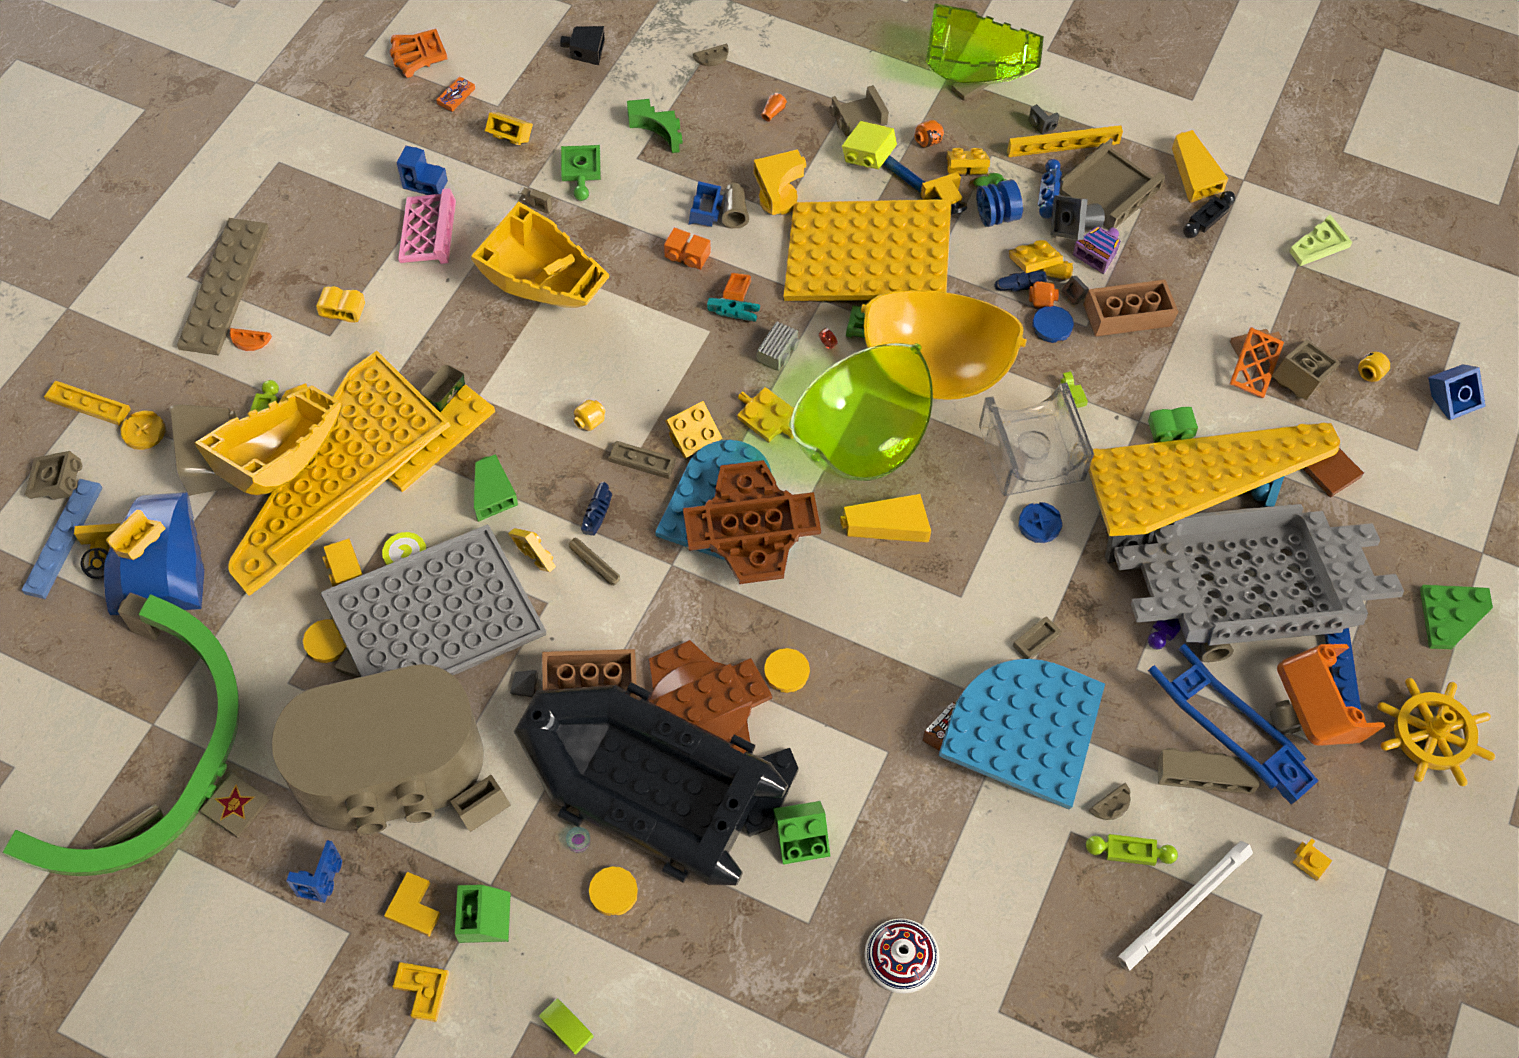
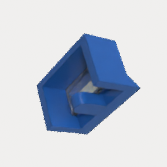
[688,181,724,227]

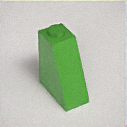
[474,454,518,522]

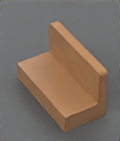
[1230,329,1282,359]

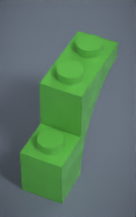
[627,99,683,153]

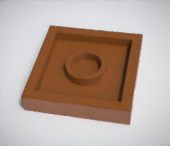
[1302,448,1364,498]

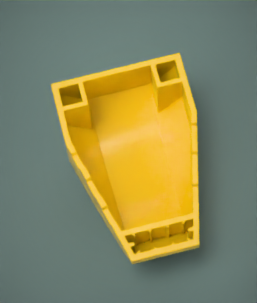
[471,202,609,308]
[195,385,342,495]

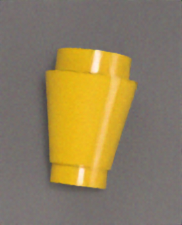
[1043,261,1073,281]

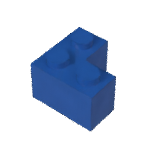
[396,145,448,195]

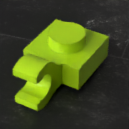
[1060,371,1088,410]

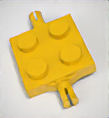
[737,387,797,442]

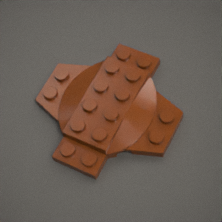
[683,460,821,584]
[649,640,772,753]

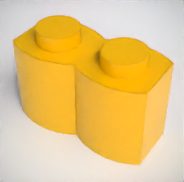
[316,286,365,322]

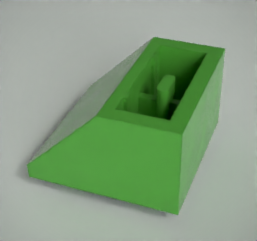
[773,801,831,865]
[455,885,511,943]

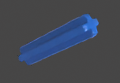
[883,155,925,193]

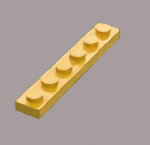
[1007,125,1123,157]

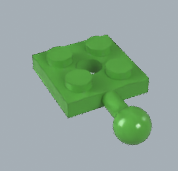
[561,145,601,201]

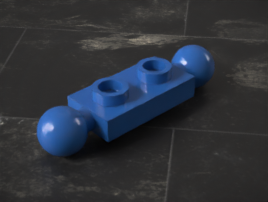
[1038,159,1062,219]

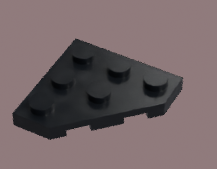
[744,748,799,837]

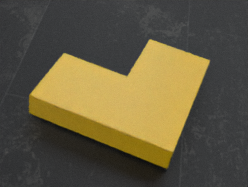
[534,254,575,285]
[384,872,441,937]
[392,962,449,1022]

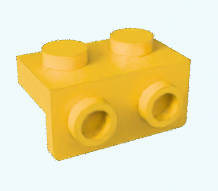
[106,510,166,560]

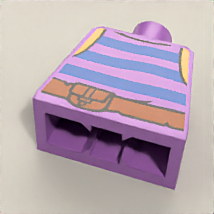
[1072,227,1121,274]

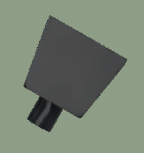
[560,26,605,65]

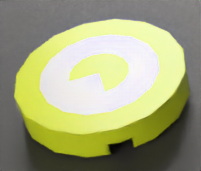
[382,532,427,565]

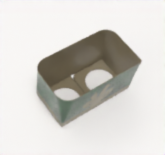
[421,365,465,412]

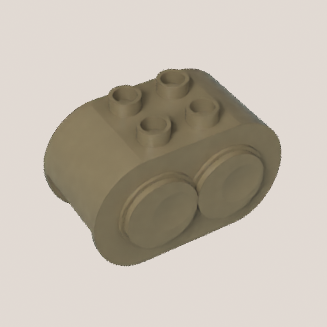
[272,664,484,835]

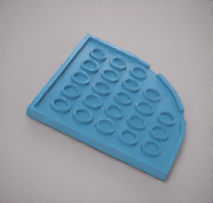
[938,659,1105,809]

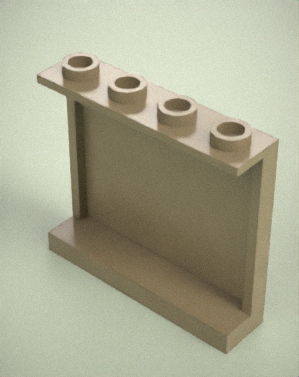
[1059,138,1165,229]

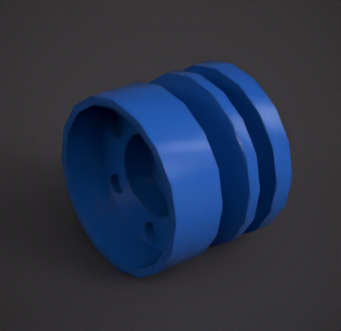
[976,179,1023,227]

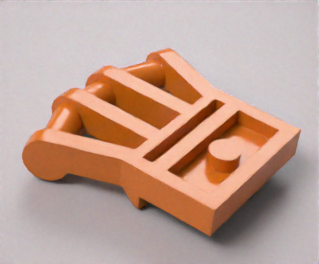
[390,29,447,78]

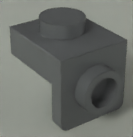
[1028,104,1060,134]

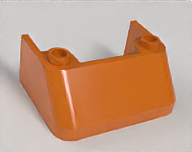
[1277,644,1385,746]

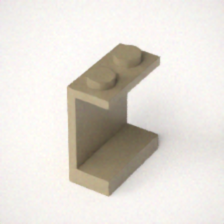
[829,85,889,137]

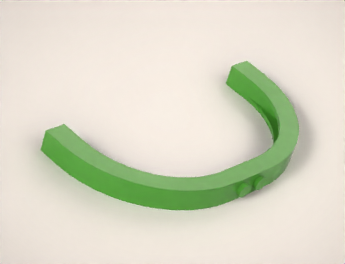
[3,594,240,876]

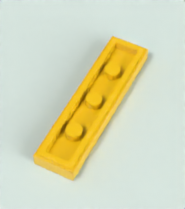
[44,380,131,426]

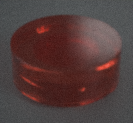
[819,328,838,349]

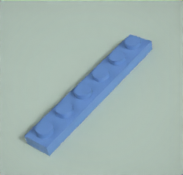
[22,479,102,599]

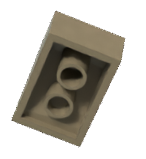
[1272,340,1341,401]

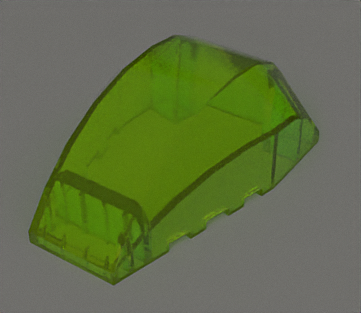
[924,4,1044,84]

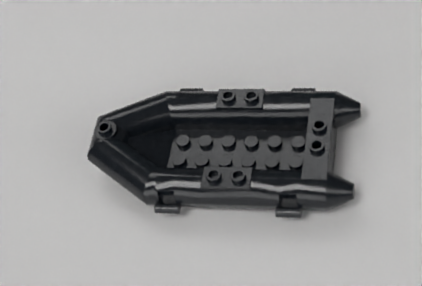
[514,682,788,886]

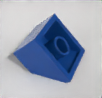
[1428,364,1486,420]

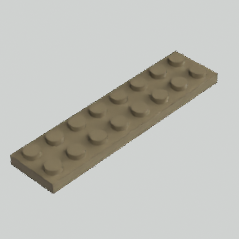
[177,218,269,356]

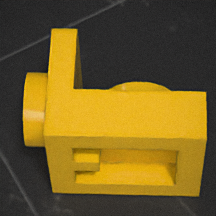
[1292,838,1332,881]

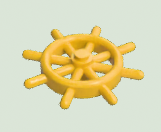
[1377,678,1495,786]

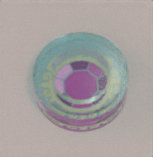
[566,827,591,853]

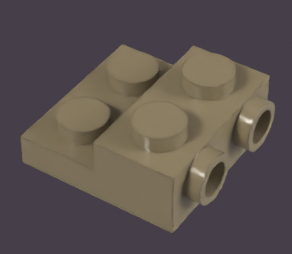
[24,451,82,500]

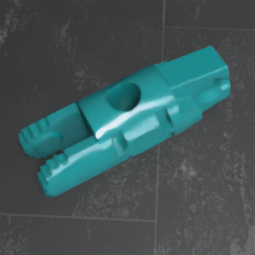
[707,298,760,322]

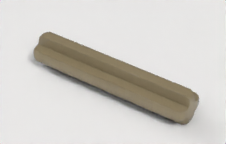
[569,537,620,586]
[93,804,163,849]

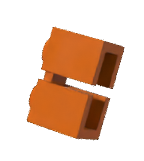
[664,227,711,270]

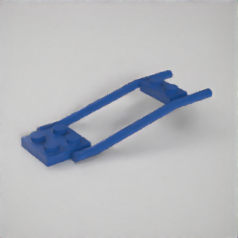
[1148,644,1319,805]

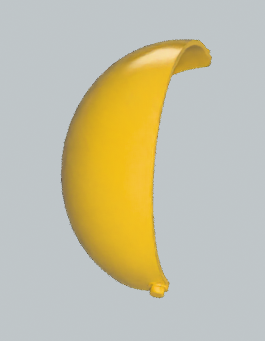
[861,290,1027,400]

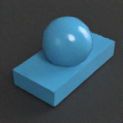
[1251,476,1284,507]

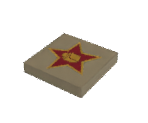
[200,773,270,838]

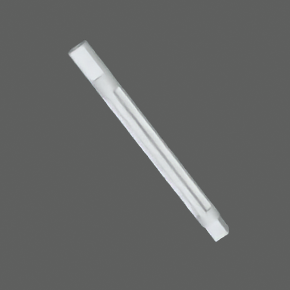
[1117,841,1253,971]

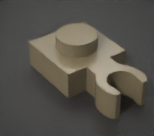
[518,187,553,214]

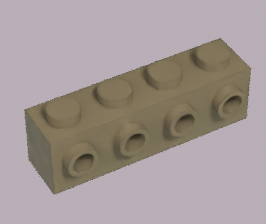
[1158,748,1259,794]

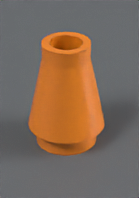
[761,93,787,122]

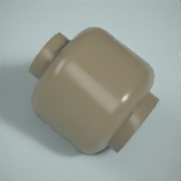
[1270,700,1302,735]

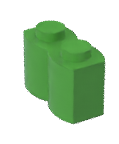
[1148,407,1198,442]

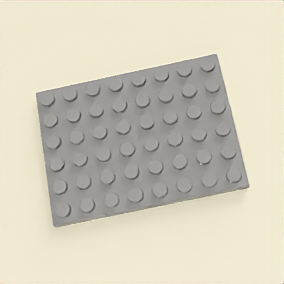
[321,524,546,677]

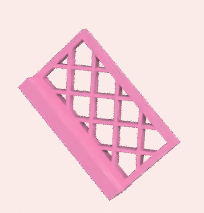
[398,188,456,264]

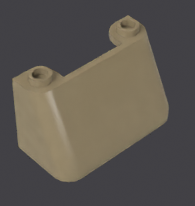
[170,404,236,496]

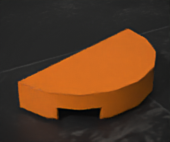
[229,328,272,351]

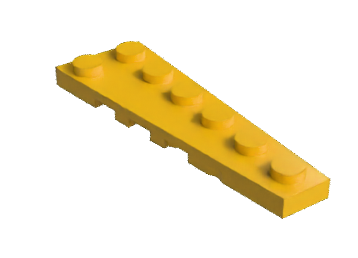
[387,384,495,492]

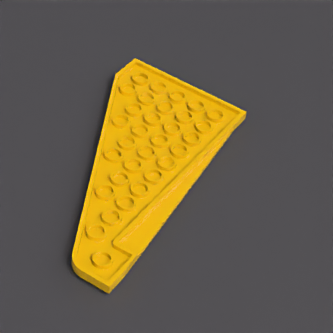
[228,351,451,596]

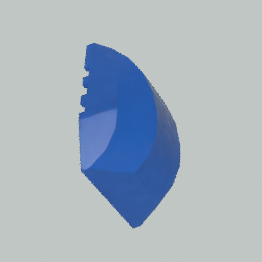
[104,492,205,615]

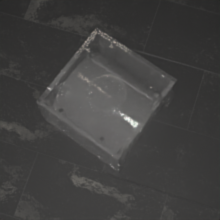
[979,383,1094,496]

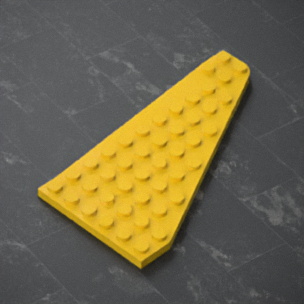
[1083,423,1340,536]

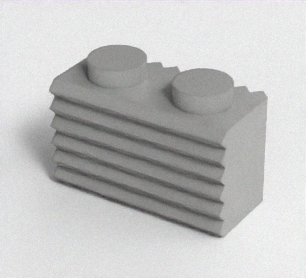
[757,321,800,371]

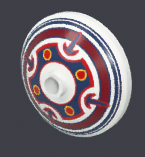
[865,919,939,994]

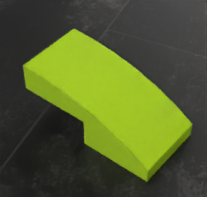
[539,998,594,1055]

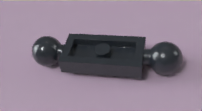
[1183,191,1236,238]

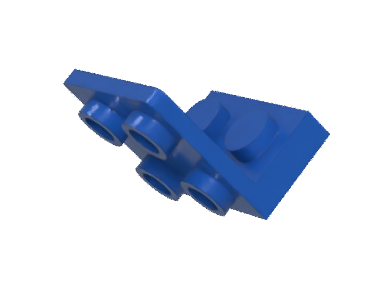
[286,840,342,903]

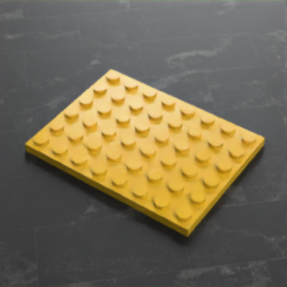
[783,199,951,301]

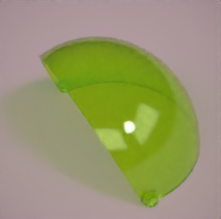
[791,343,933,481]

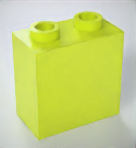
[842,121,897,170]

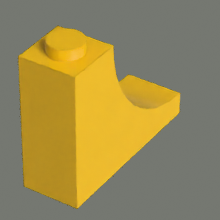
[753,149,806,216]

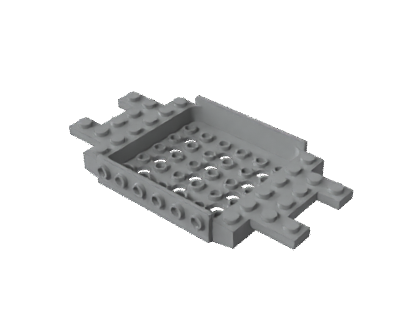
[1114,504,1404,646]

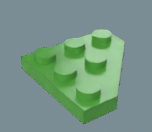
[1420,585,1493,650]

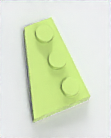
[1289,215,1352,266]

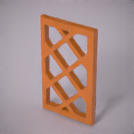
[1230,327,1284,398]

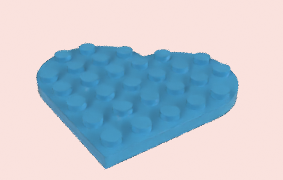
[655,440,791,561]

